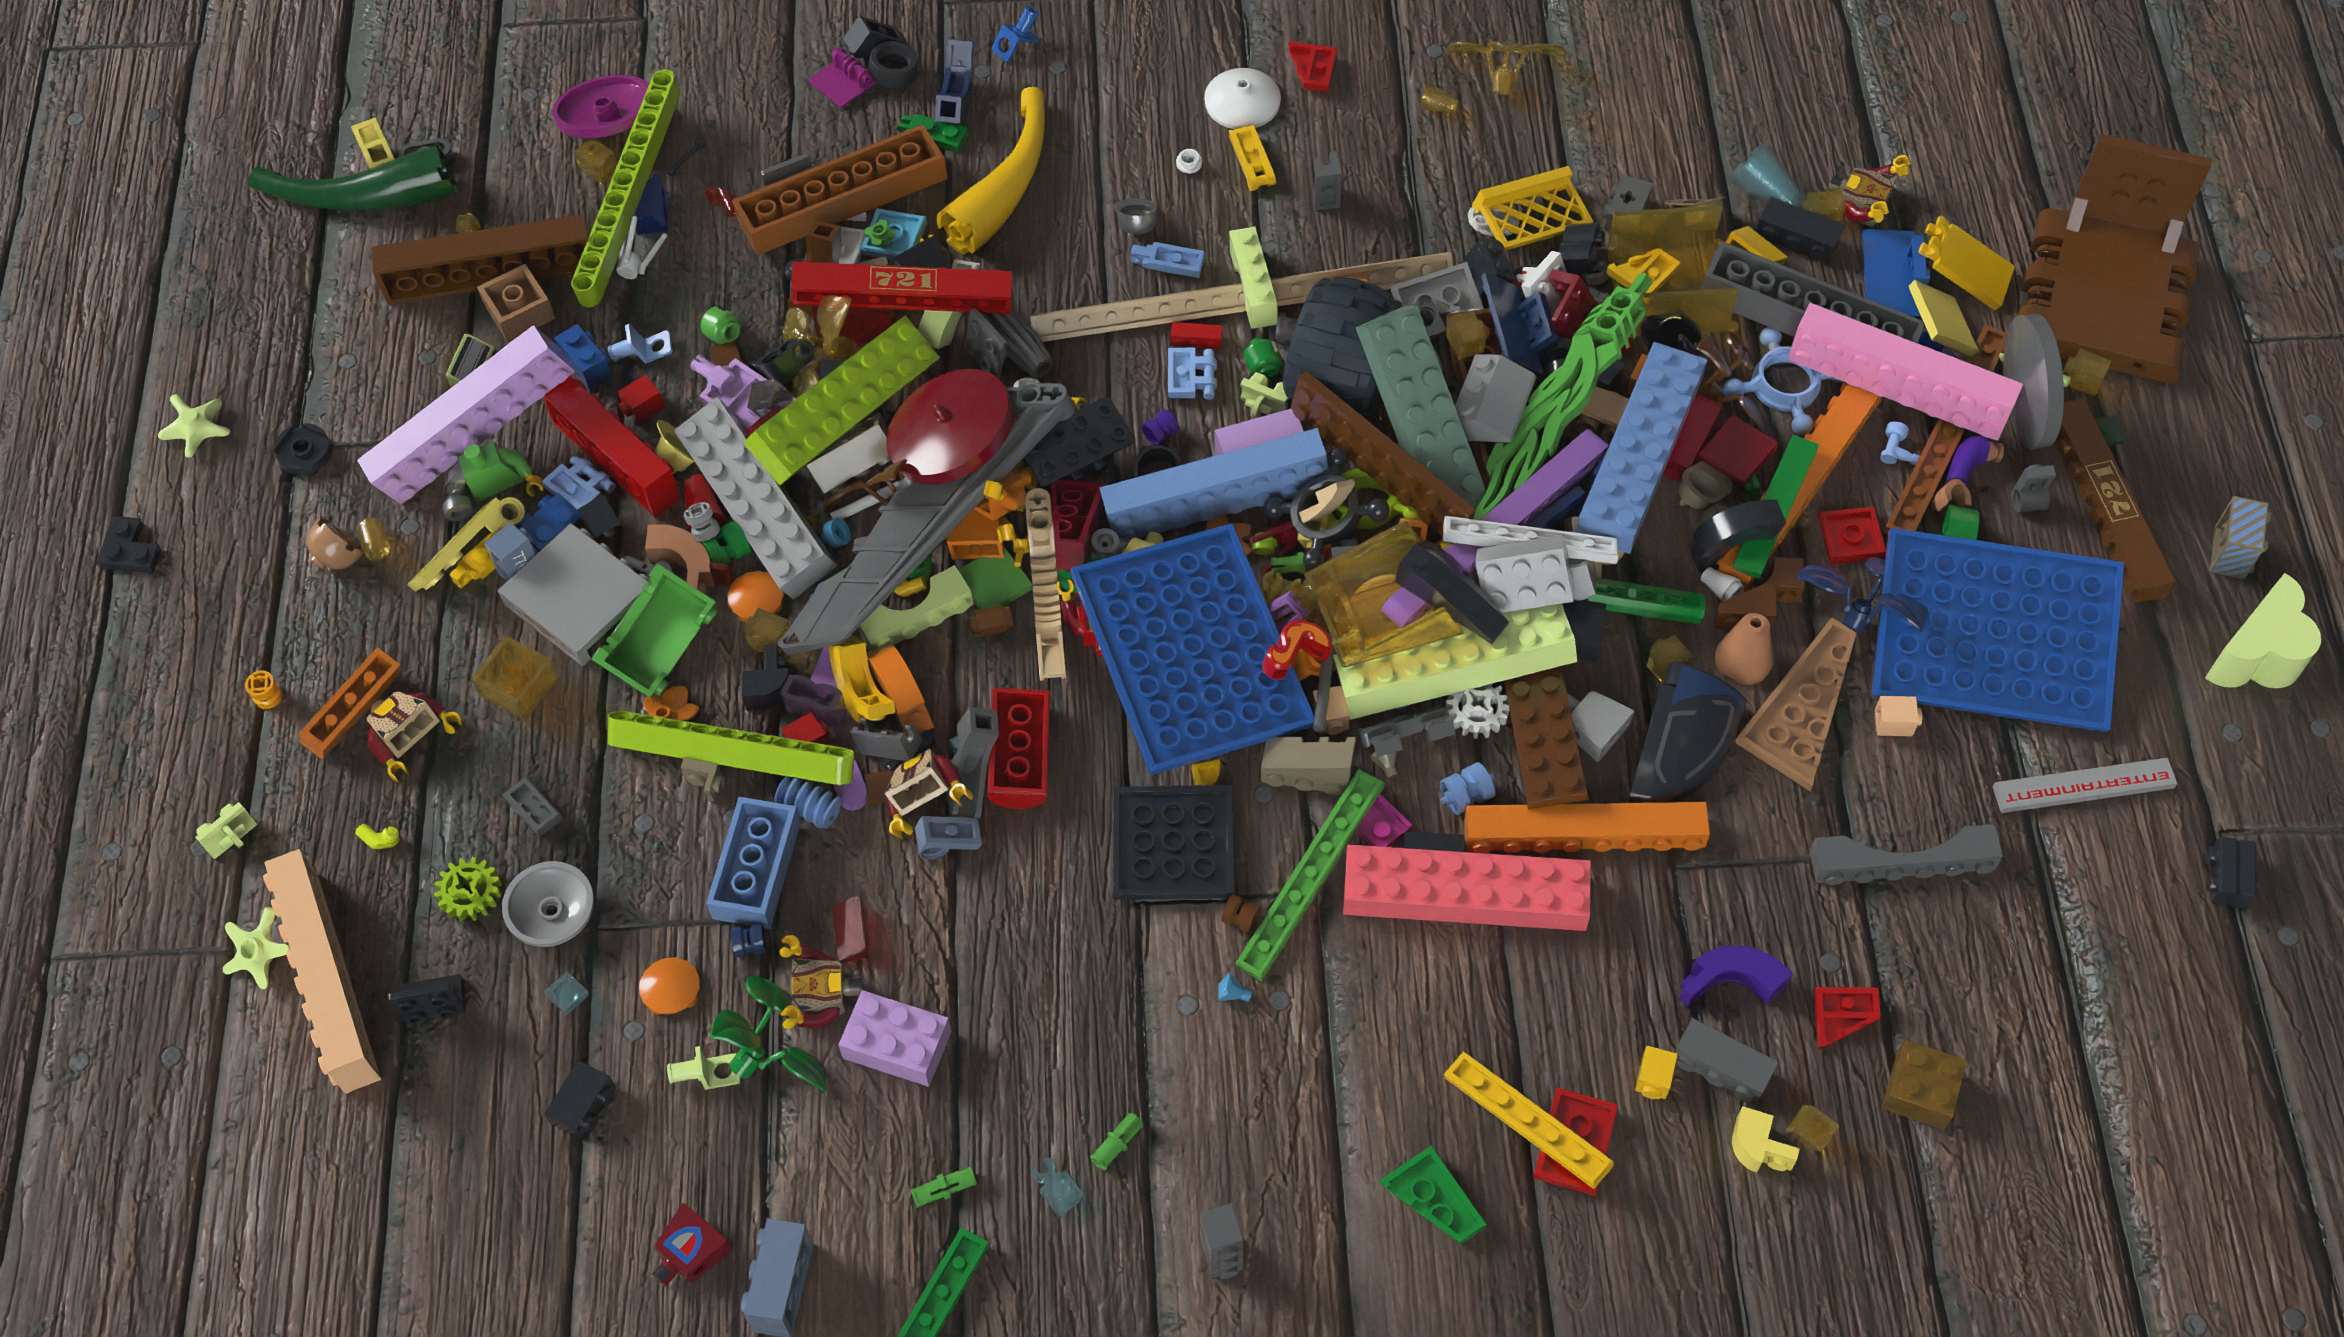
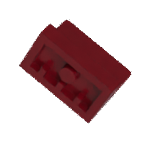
[1548,270,1598,340]

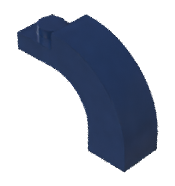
[935,38,975,123]

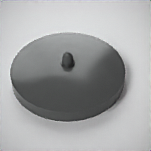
[2003,313,2064,449]

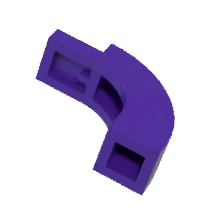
[1679,946,1793,1008]

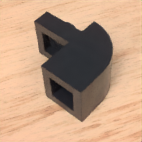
[742,644,792,710]

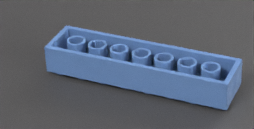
[1576,342,1707,554]
[1100,428,1329,541]

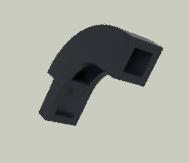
[1690,499,1786,573]

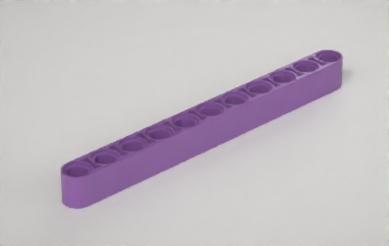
[1382,429,1609,631]

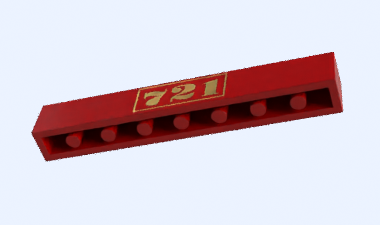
[791,261,1012,314]

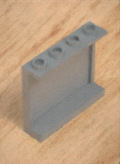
[497,523,649,667]

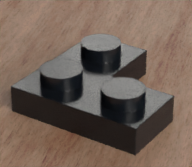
[96,516,162,574]

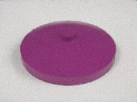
[552,75,649,138]

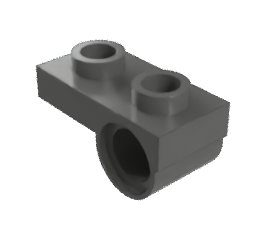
[2010,464,2056,513]

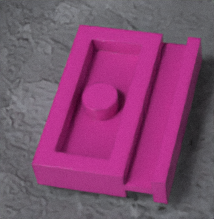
[1356,794,1412,847]

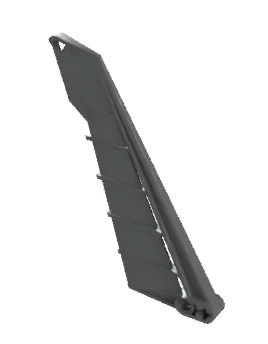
[777,383,1075,655]

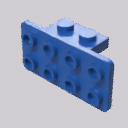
[1862,229,1930,319]

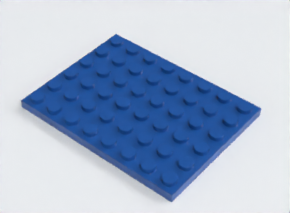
[1070,523,1315,776]
[1871,528,2124,732]

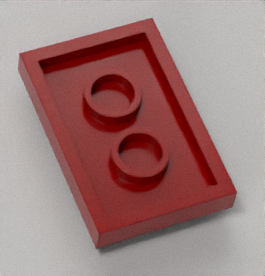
[1533,1087,1618,1196]

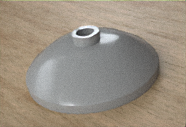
[502,861,594,947]

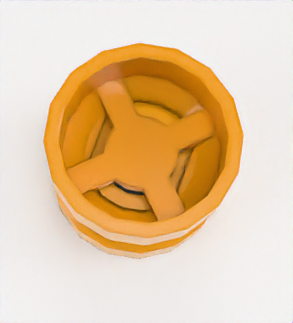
[245,670,283,709]

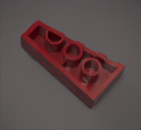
[1051,479,1106,572]

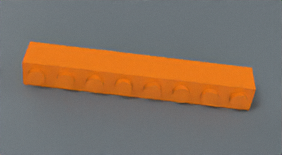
[1464,802,1710,853]

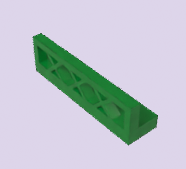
[1588,578,1705,625]

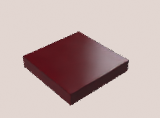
[1698,415,1778,487]

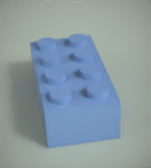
[706,797,801,929]

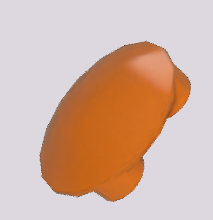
[727,571,784,622]
[639,957,700,1015]

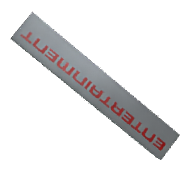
[1993,757,2177,813]

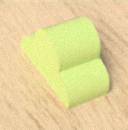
[2205,573,2321,688]

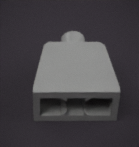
[1567,691,1634,762]

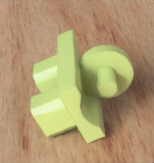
[1240,372,1289,418]
[195,802,258,859]

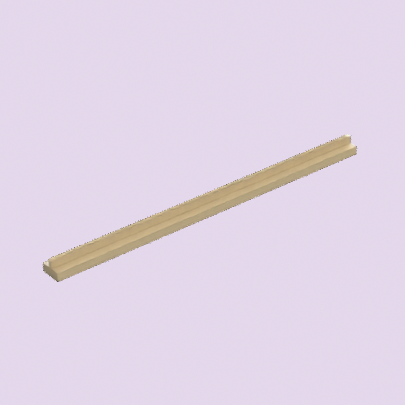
[1030,252,1453,342]

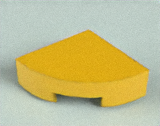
[1191,759,1220,785]

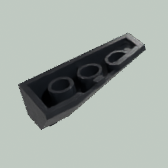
[1395,540,1509,644]

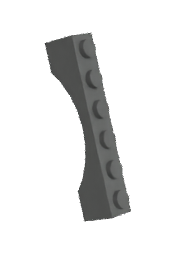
[1809,824,2003,885]

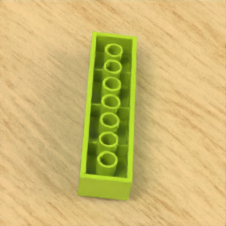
[743,315,940,486]

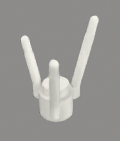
[616,216,667,279]

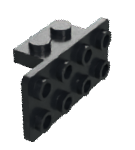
[1024,397,1135,487]

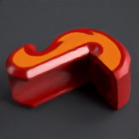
[1262,619,1333,680]

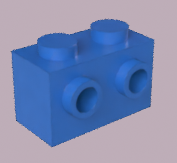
[554,324,612,391]

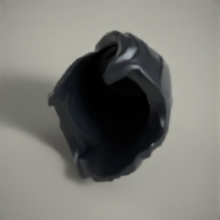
[1640,310,1704,357]

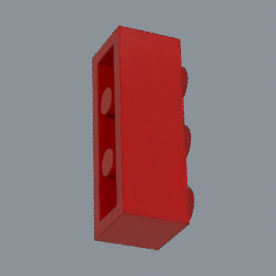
[1170,322,1222,349]

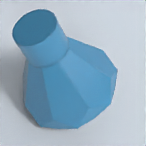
[1218,972,1252,1002]

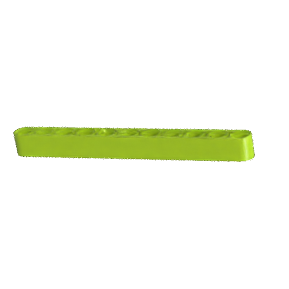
[571,69,680,308]

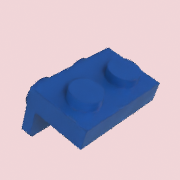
[516,492,581,552]

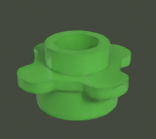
[864,220,895,247]

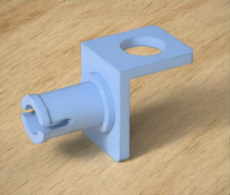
[608,324,673,364]

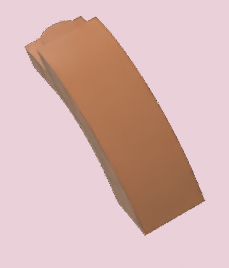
[645,525,715,596]

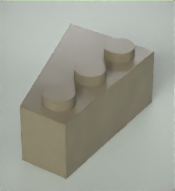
[1261,737,1356,796]

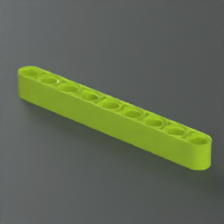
[608,711,854,785]

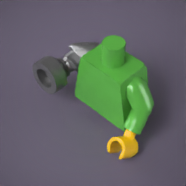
[443,442,543,522]

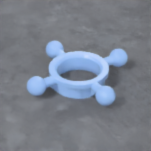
[1723,326,1844,436]

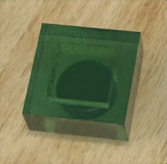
[2095,415,2126,446]

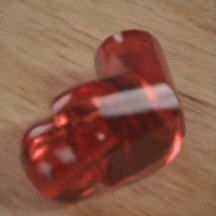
[704,187,736,217]

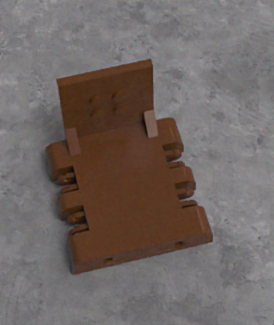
[2017,134,2212,384]

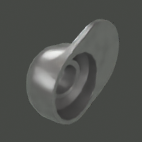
[1114,198,1157,234]

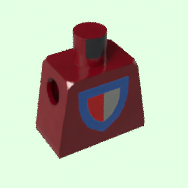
[652,1203,733,1287]

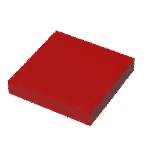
[1818,507,1886,565]

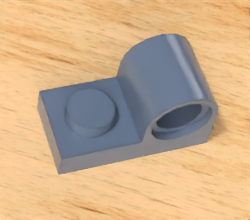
[915,816,982,859]

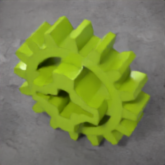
[434,857,502,922]

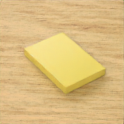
[1909,280,1979,357]

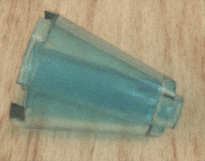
[1729,142,1802,207]

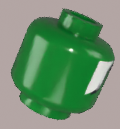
[1244,337,1283,379]

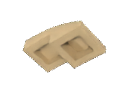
[1299,479,1355,523]

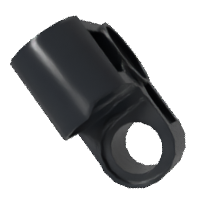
[748,338,815,386]

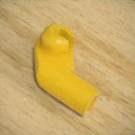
[892,576,927,598]

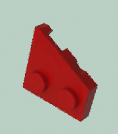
[1288,41,1337,92]
[1814,987,1881,1049]

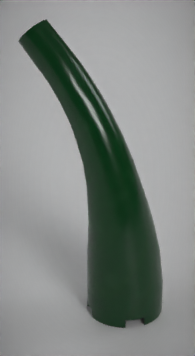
[249,144,458,210]

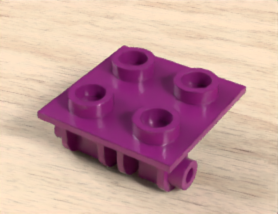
[808,48,876,109]

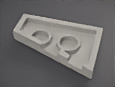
[1391,262,1484,314]

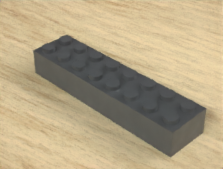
[1697,241,1925,344]

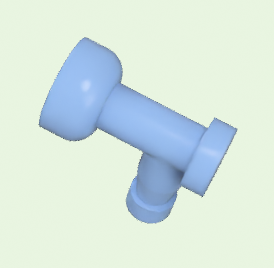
[1880,422,1920,465]

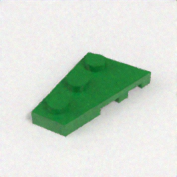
[1378,1146,1487,1245]

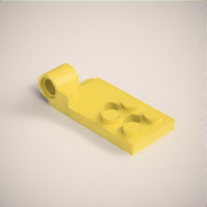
[407,497,525,592]

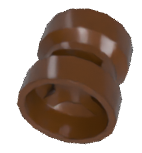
[1221,894,1261,933]

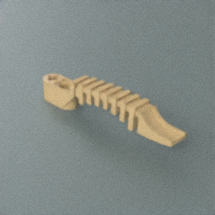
[1025,488,1066,681]

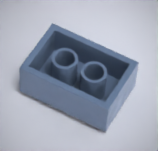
[741,1219,814,1337]

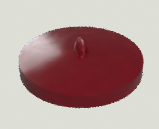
[886,369,1015,485]

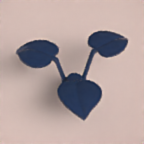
[1796,557,1928,634]

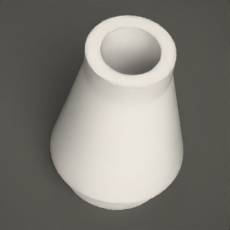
[1701,567,1745,602]

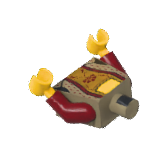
[1828,155,1911,229]
[779,935,863,1030]

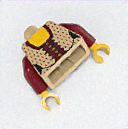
[367,692,462,782]
[885,750,973,839]

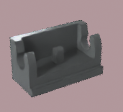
[1314,151,1342,211]
[850,718,923,761]

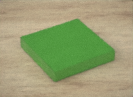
[958,547,1033,609]

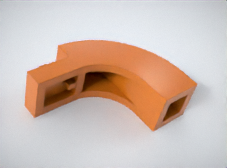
[867,643,934,735]

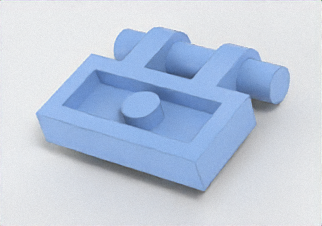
[1168,348,1217,400]
[542,454,616,510]

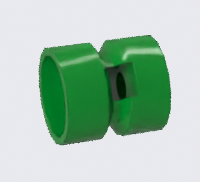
[701,521,751,571]

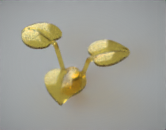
[1445,41,1566,95]
[783,295,856,399]

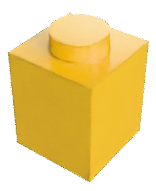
[1635,1046,1678,1099]

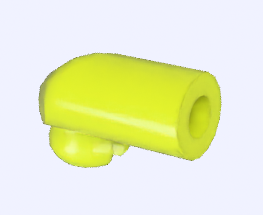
[355,823,400,850]

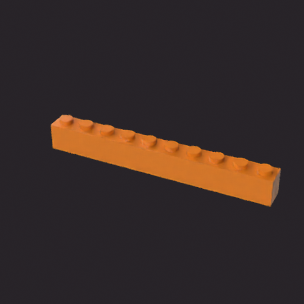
[1716,382,1883,592]

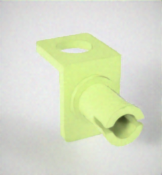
[667,1046,740,1090]

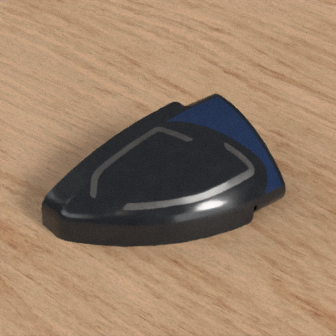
[1628,662,1747,803]

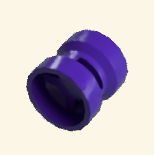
[1141,409,1180,446]

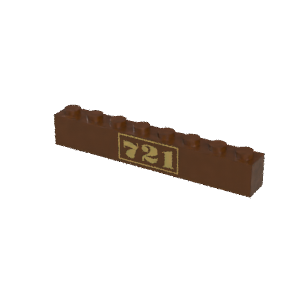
[2056,398,2176,604]

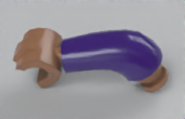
[1931,435,2004,512]

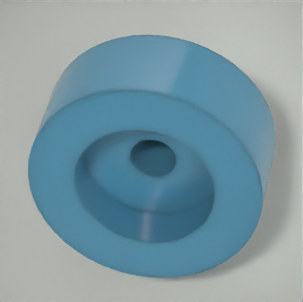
[821,518,851,548]

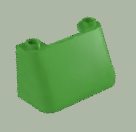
[592,563,718,698]

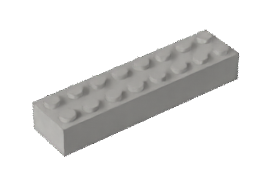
[674,397,838,600]

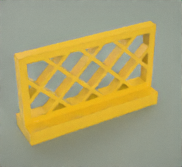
[1472,166,1594,251]

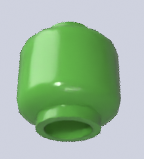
[700,306,741,345]

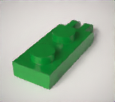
[897,114,968,153]

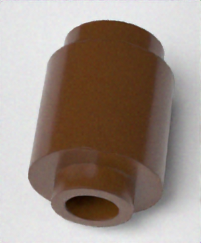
[970,604,1014,638]

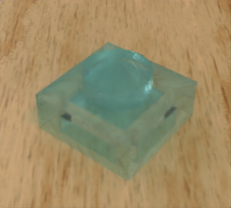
[544,971,589,1016]

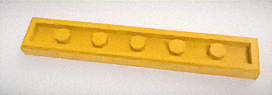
[1444,1051,1614,1189]

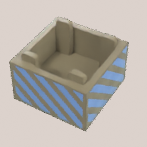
[2210,496,2272,580]

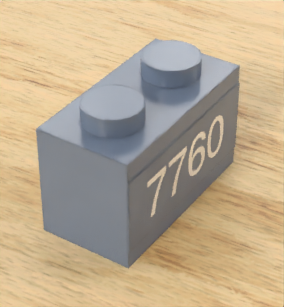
[484,522,538,581]

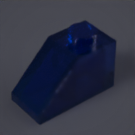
[634,174,668,235]

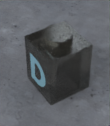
[747,378,794,418]

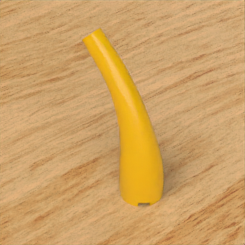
[937,87,1045,255]

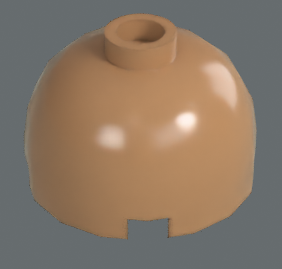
[306,516,365,570]

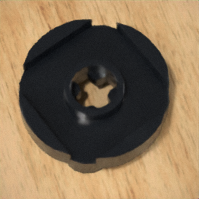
[274,423,333,477]

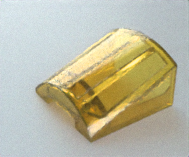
[1304,521,1464,668]

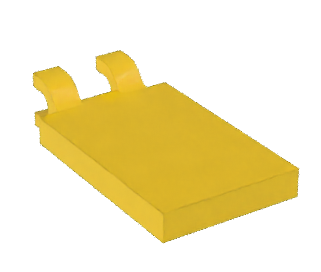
[1918,215,2015,311]

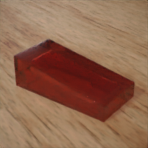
[709,561,735,586]

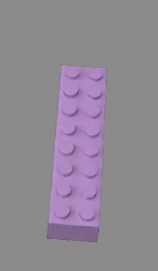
[357,325,575,504]

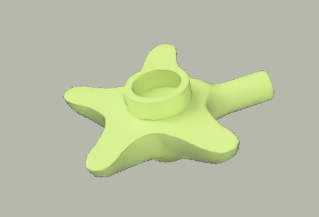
[158,394,230,458]
[223,907,290,989]

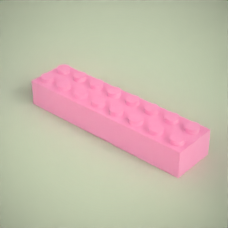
[1788,303,2023,441]

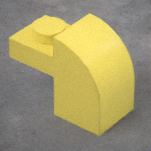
[351,117,394,169]
[1732,1106,1799,1173]

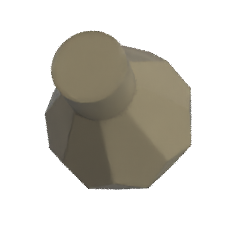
[1370,752,1398,778]

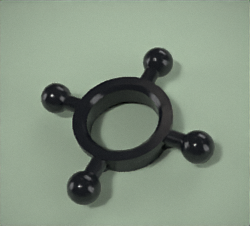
[1263,447,1390,572]

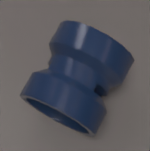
[731,924,767,958]

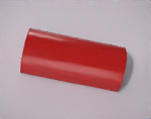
[987,687,1050,809]

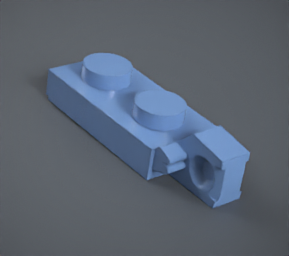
[1130,242,1205,278]

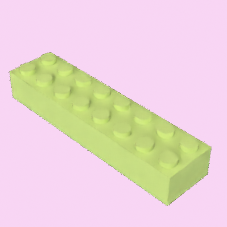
[1333,604,1577,720]

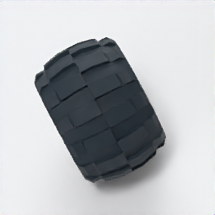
[1283,277,1403,419]

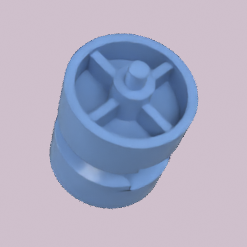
[1440,762,1495,815]

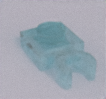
[1031,1157,1085,1217]

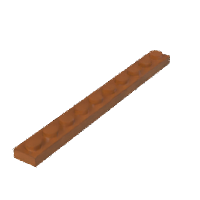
[1883,324,2007,534]

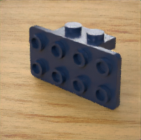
[1481,272,1558,376]

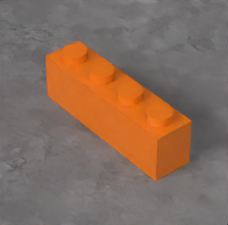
[299,647,401,760]

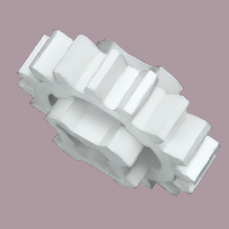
[1446,683,1509,739]

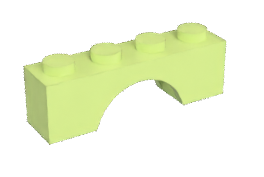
[1229,227,1277,329]
[857,566,973,652]

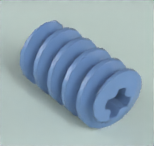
[774,776,842,829]

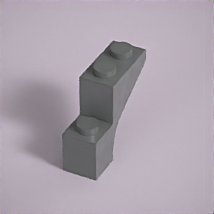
[948,707,999,820]

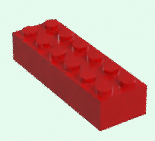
[543,376,681,519]

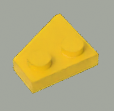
[1606,248,1681,301]

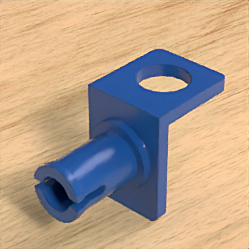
[991,6,1040,62]

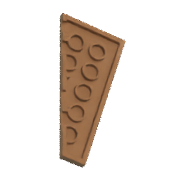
[1735,618,1856,791]

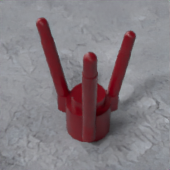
[1242,517,1298,576]

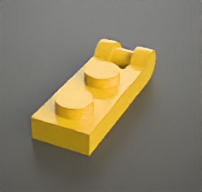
[1229,125,1276,191]

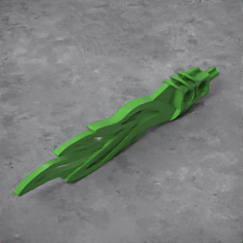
[1473,273,1653,520]

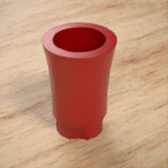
[683,474,727,534]

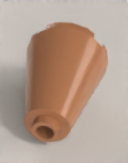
[1715,613,1774,685]

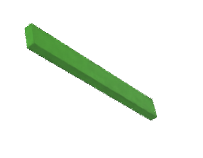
[1235,769,1385,982]

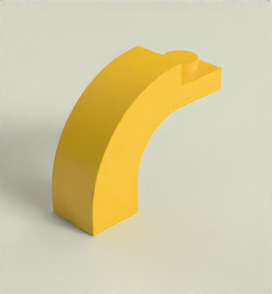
[828,637,895,723]

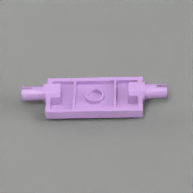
[690,355,796,431]

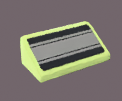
[446,334,495,387]

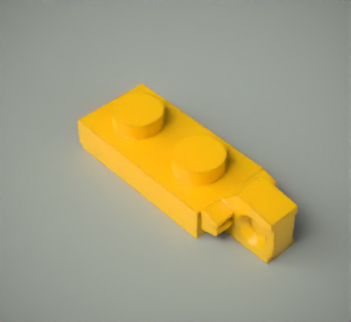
[450,528,501,589]

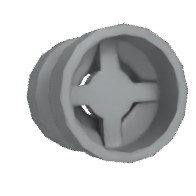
[683,502,720,542]

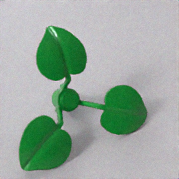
[710,975,827,1093]

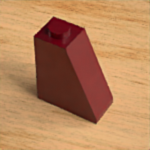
[1663,394,1723,482]

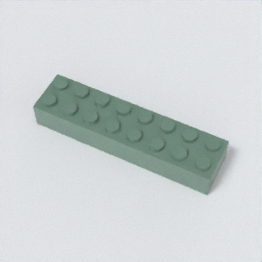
[1355,305,1486,538]

